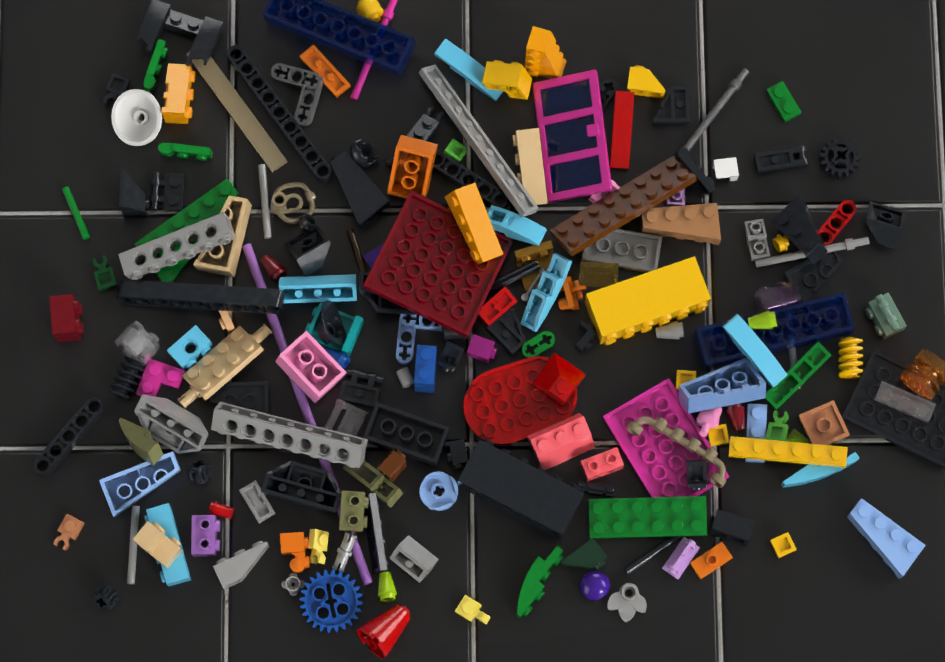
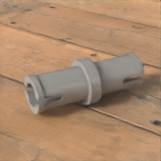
[332,531,357,572]

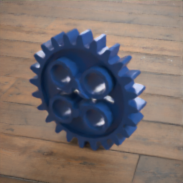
[299,569,363,633]

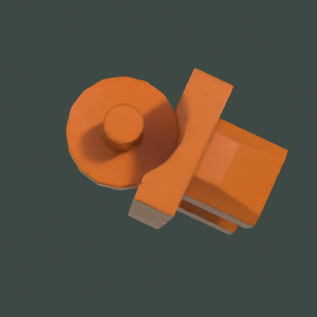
[558,276,587,311]

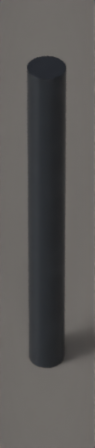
[624,536,684,574]

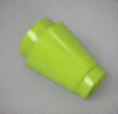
[748,310,777,329]
[378,572,397,602]

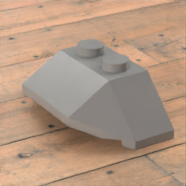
[134,395,209,454]

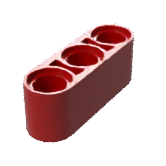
[818,200,856,246]

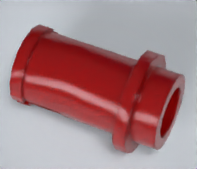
[208,501,234,520]

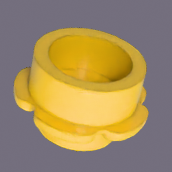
[772,234,789,253]

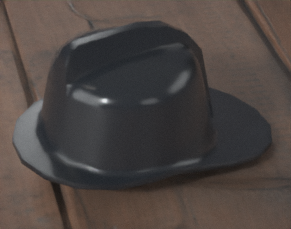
[317,301,346,345]

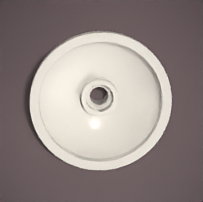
[111,89,162,146]

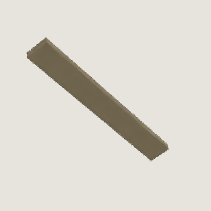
[186,52,287,173]

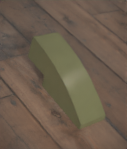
[118,418,164,465]
[343,460,403,508]

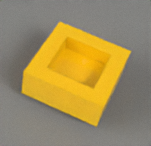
[676,370,696,390]
[708,424,730,447]
[770,532,797,558]

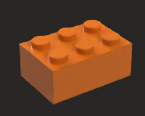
[387,135,438,199]

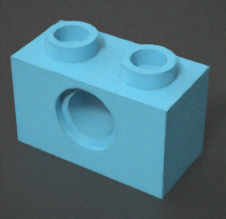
[167,325,213,370]

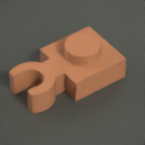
[53,514,85,551]

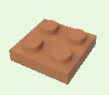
[798,400,850,445]

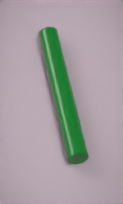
[62,186,90,240]

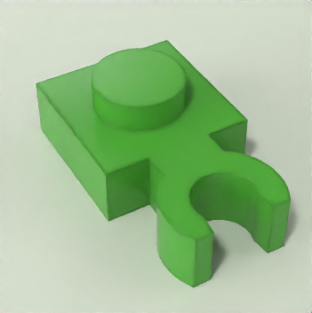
[765,410,789,441]

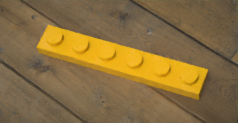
[729,436,848,468]

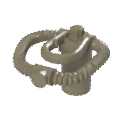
[270,182,316,224]

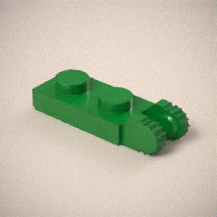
[143,39,168,93]
[158,142,213,161]

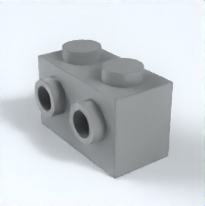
[390,535,439,583]

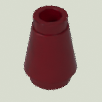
[260,254,287,282]
[726,403,746,431]

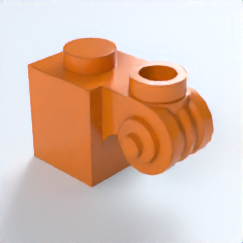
[280,532,310,573]

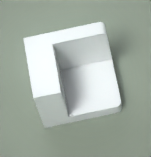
[712,157,739,181]

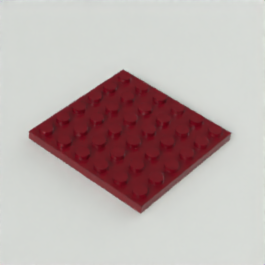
[362,190,514,338]

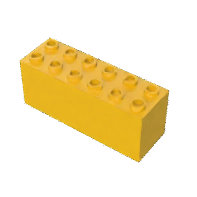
[584,256,711,345]

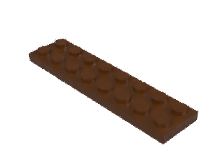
[550,155,697,256]

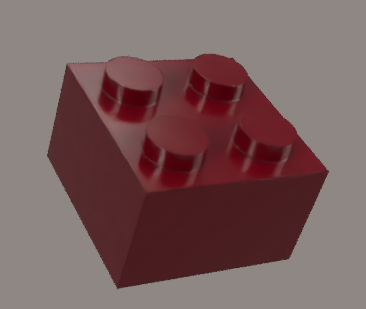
[49,294,84,342]

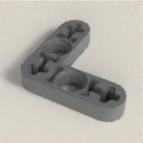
[271,63,324,126]

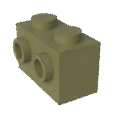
[339,491,369,532]

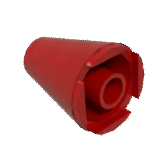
[357,605,410,659]

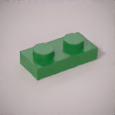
[766,81,802,123]

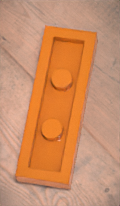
[299,44,351,99]

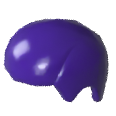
[579,570,611,601]

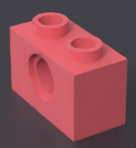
[580,447,624,482]

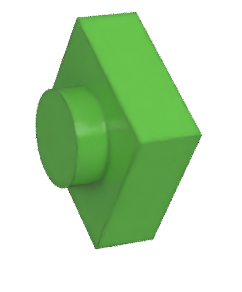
[443,139,468,163]

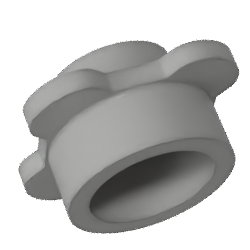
[282,573,305,596]

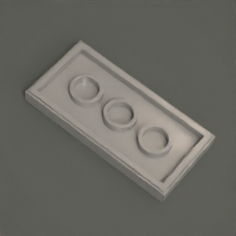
[581,229,663,273]

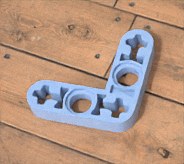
[396,314,442,365]

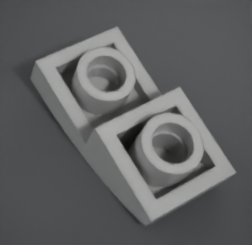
[744,219,770,262]

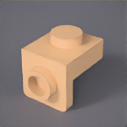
[218,311,235,333]

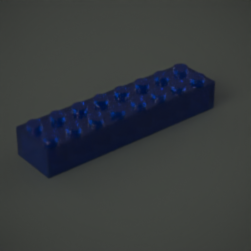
[263,0,416,77]
[694,292,855,370]

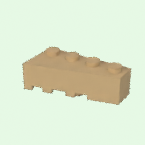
[512,128,548,205]
[193,196,252,277]

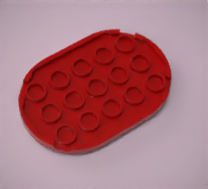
[463,356,577,445]

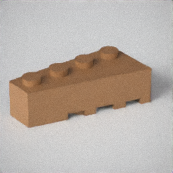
[640,203,721,245]

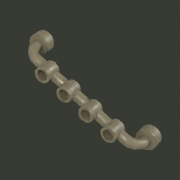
[626,416,727,488]

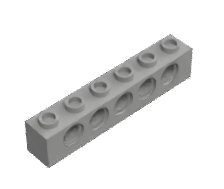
[118,212,236,280]

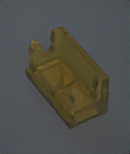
[579,262,619,288]

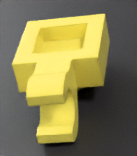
[308,529,329,564]
[455,595,490,625]

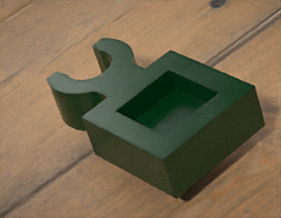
[93,255,118,291]

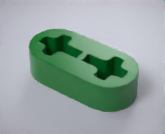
[522,331,555,359]

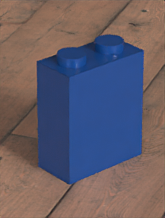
[414,345,437,393]

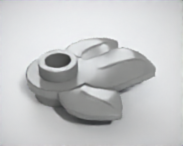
[607,583,647,622]

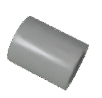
[396,367,414,388]

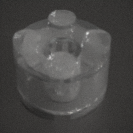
[115,321,160,366]

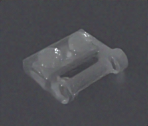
[324,399,368,436]

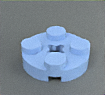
[419,471,458,511]

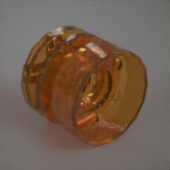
[900,349,945,400]

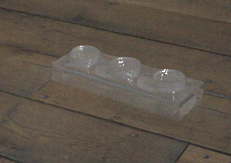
[874,381,936,423]

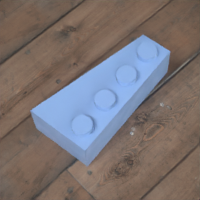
[99,451,181,517]
[847,498,926,579]

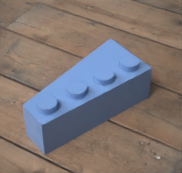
[679,357,766,414]

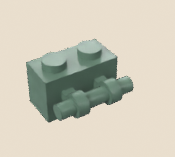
[865,292,907,340]

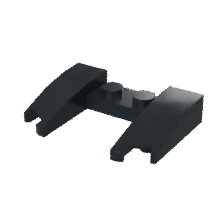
[136,0,223,66]

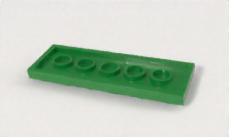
[589,496,707,539]

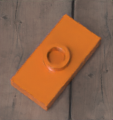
[689,542,733,580]

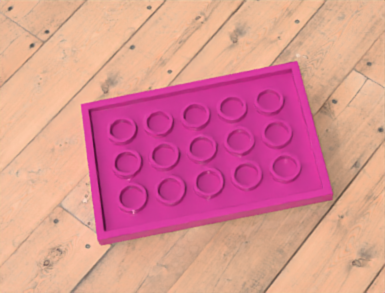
[602,378,729,497]

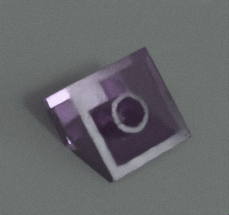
[753,281,801,314]

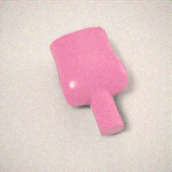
[696,407,722,437]

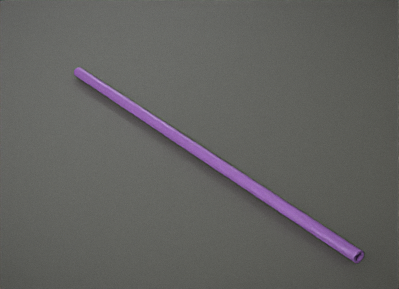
[242,244,373,586]

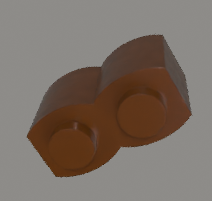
[377,450,407,483]

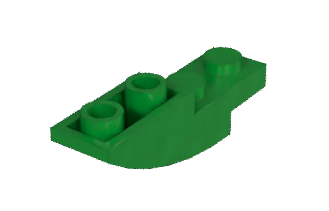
[517,546,563,618]

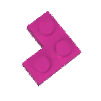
[136,358,186,397]

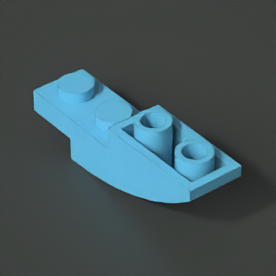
[485,205,547,246]

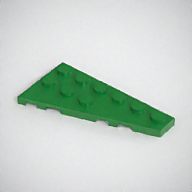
[135,178,239,282]

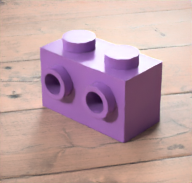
[191,515,220,557]

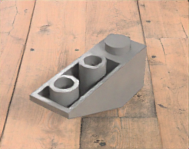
[213,541,269,590]

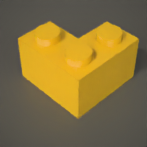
[482,60,532,100]

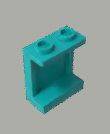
[305,302,364,357]

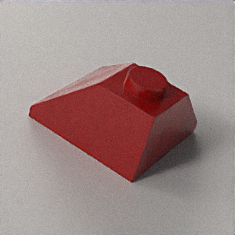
[532,353,586,406]

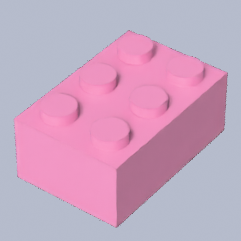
[275,331,347,403]

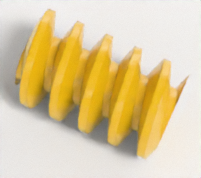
[838,337,863,379]

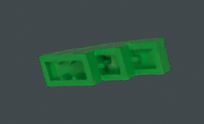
[766,342,831,409]

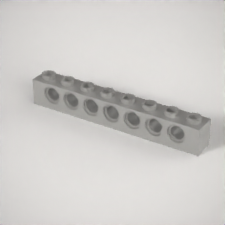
[211,402,368,468]

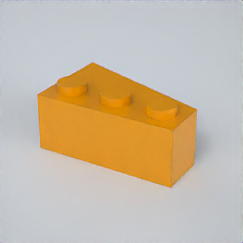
[161,63,195,124]

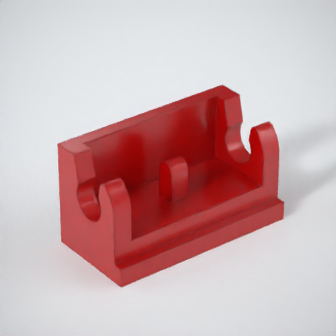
[477,287,517,326]

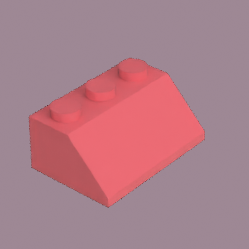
[527,413,595,470]

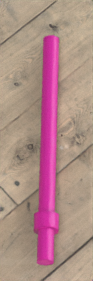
[350,0,398,100]

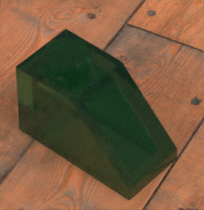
[561,538,607,571]

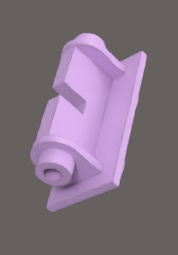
[662,537,700,579]

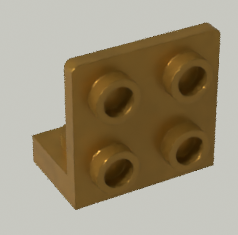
[514,240,553,292]

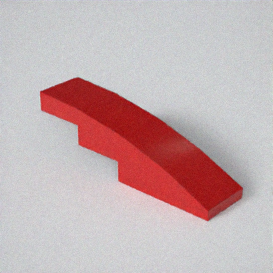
[610,90,634,169]

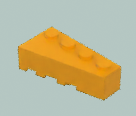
[525,26,567,79]
[445,183,503,265]

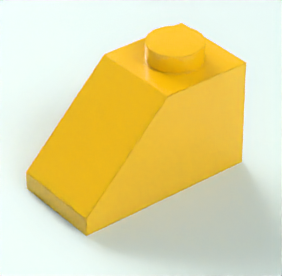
[627,65,665,99]

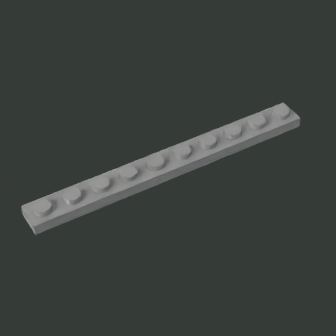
[419,65,539,217]

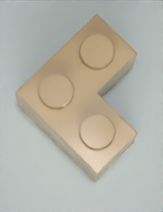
[132,521,183,568]

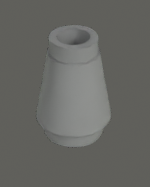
[656,321,684,340]

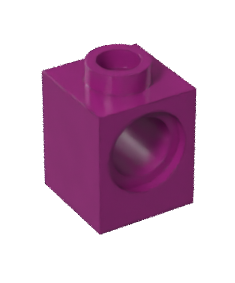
[467,334,497,363]

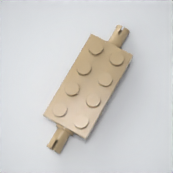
[177,324,272,409]

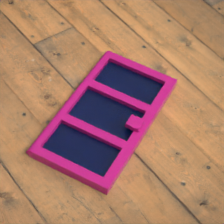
[532,69,612,203]

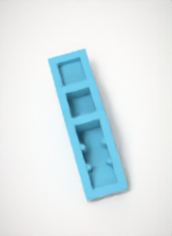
[435,38,503,101]
[520,253,572,332]
[723,314,788,387]
[781,452,860,488]

